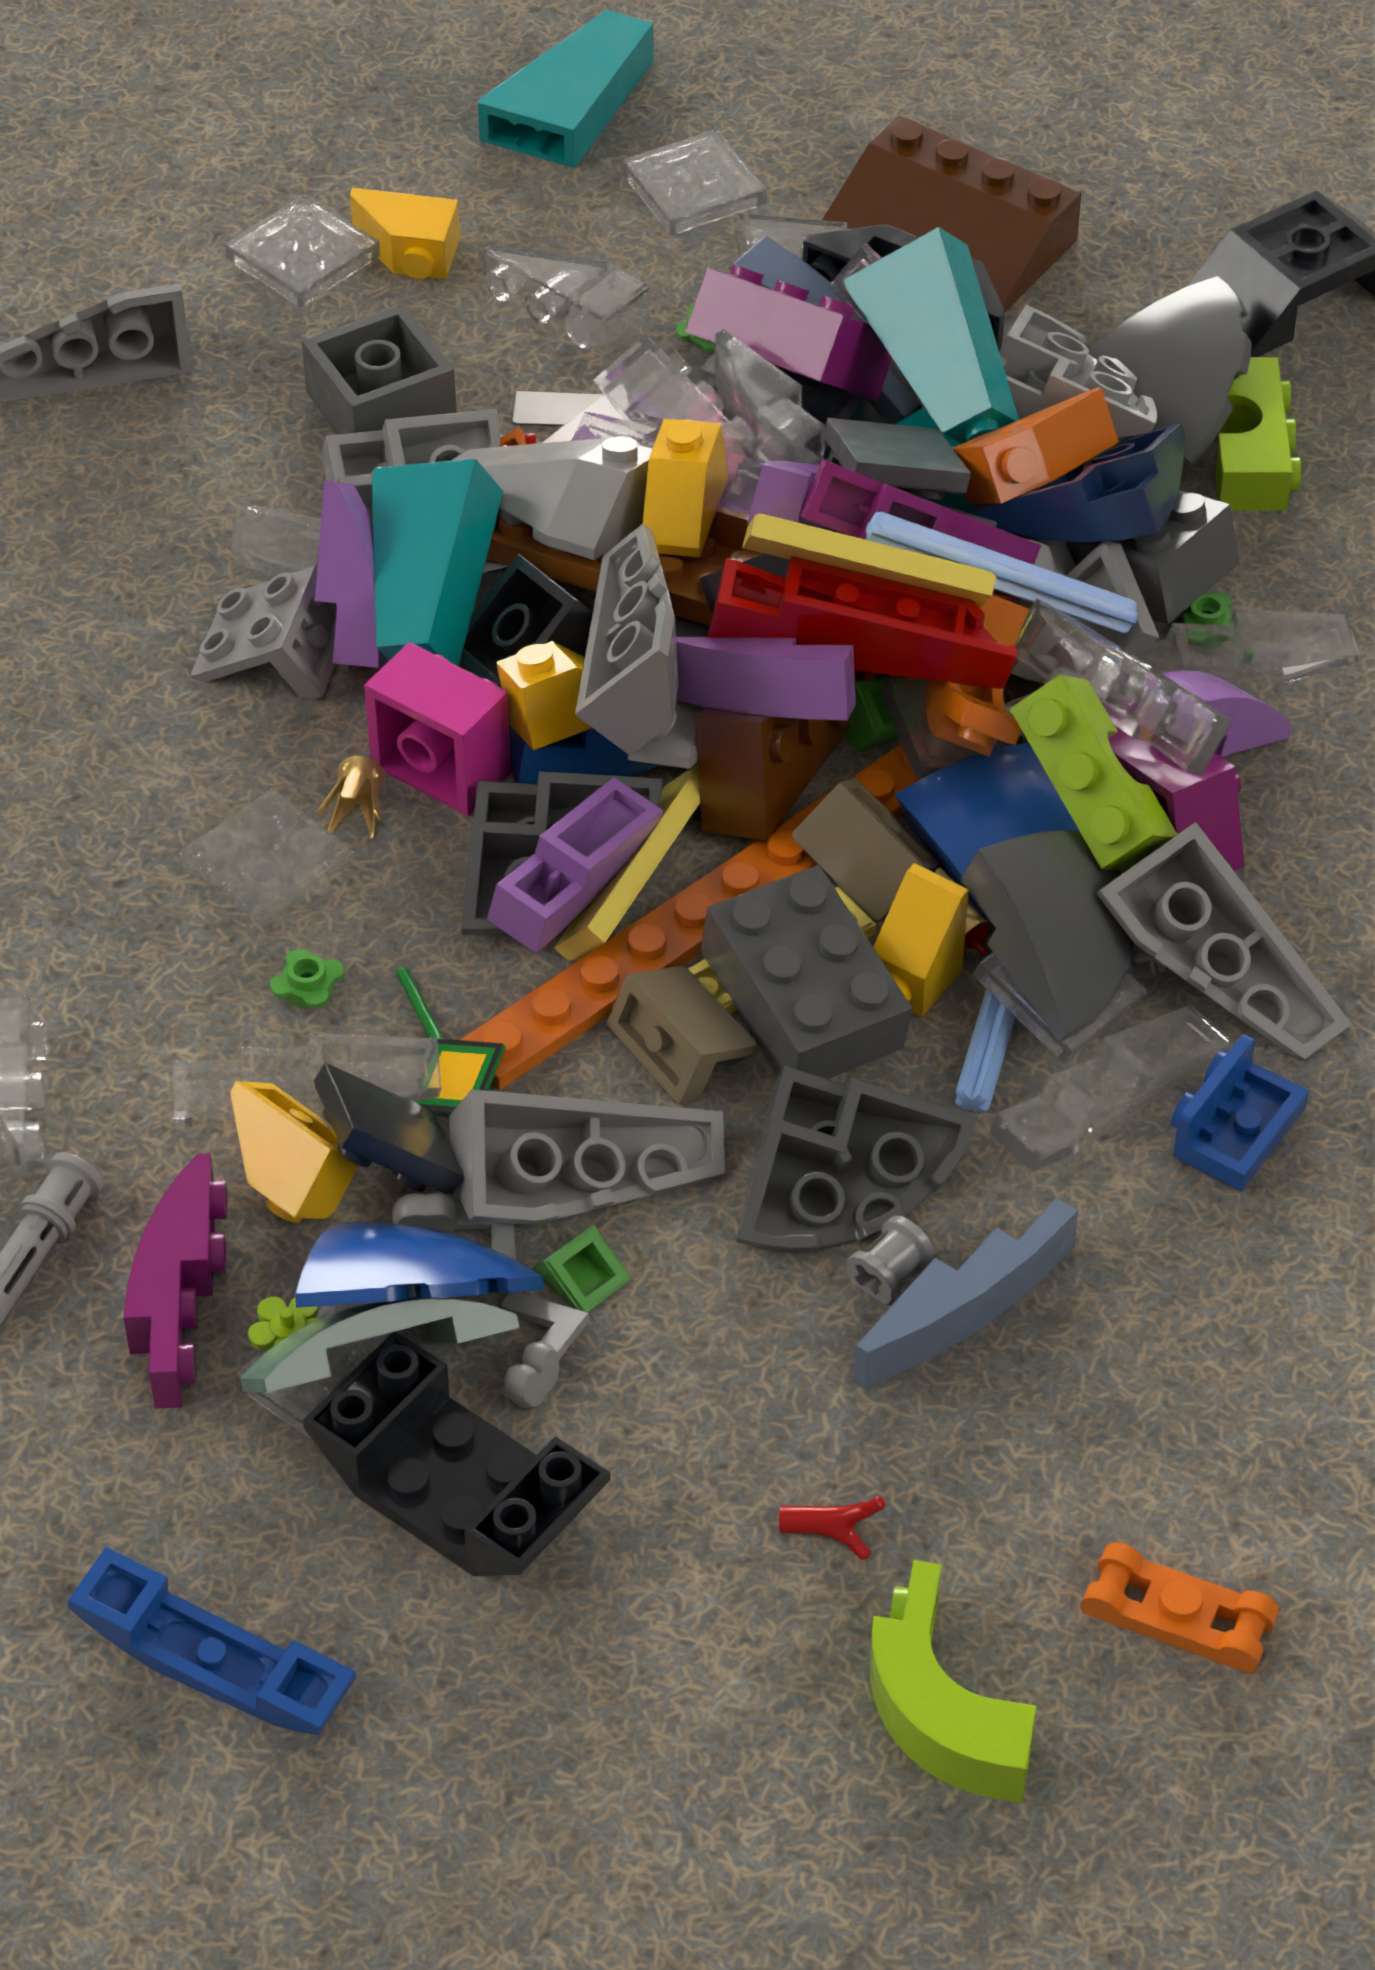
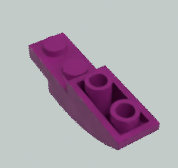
[800,459,1041,602]
[124,1153,228,1409]

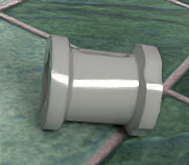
[846,1215,934,1305]

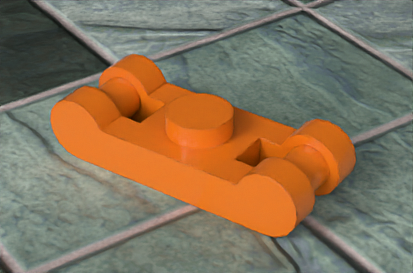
[1080,1542,1280,1673]

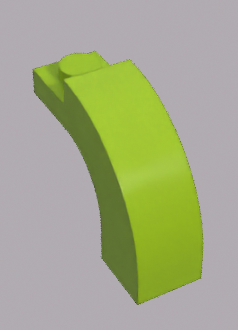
[870,1560,1037,1803]

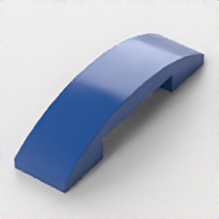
[68,1546,356,1735]

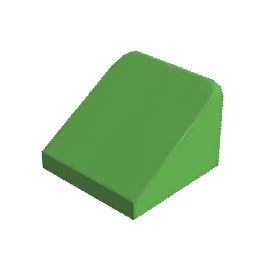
[846,675,923,752]
[532,1225,632,1312]

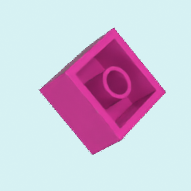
[364,642,512,816]

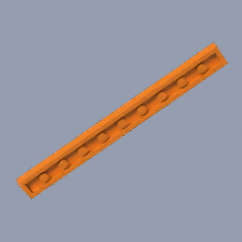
[460,731,960,1091]

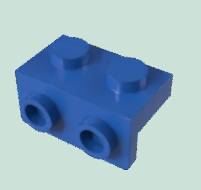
[1171,1034,1309,1192]

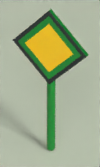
[397,967,506,1115]

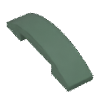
[240,1299,520,1393]

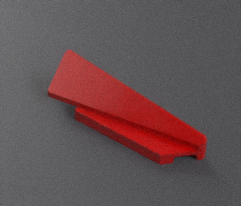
[707,556,1018,689]

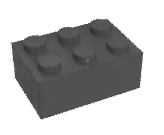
[701,865,913,1079]

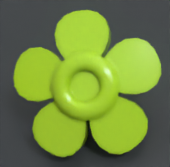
[248,1296,319,1350]

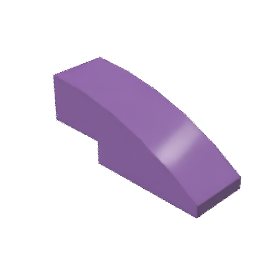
[747,461,824,529]
[314,481,389,668]
[676,637,856,720]
[1144,670,1293,757]
[487,777,663,954]

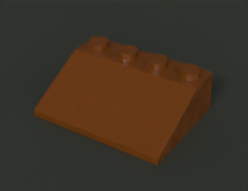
[813,115,1081,312]

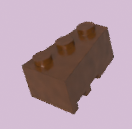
[695,707,854,841]

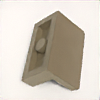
[792,777,942,921]
[606,966,757,1105]

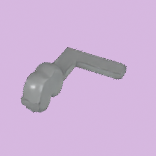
[392,1193,516,1260]
[501,1292,590,1409]

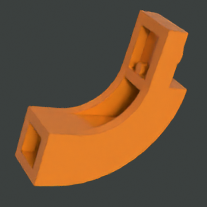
[925,593,1030,757]

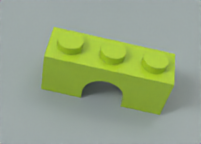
[1214,357,1301,510]
[1010,674,1178,871]

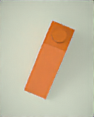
[953,387,1119,504]

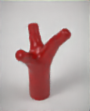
[779,1496,886,1560]

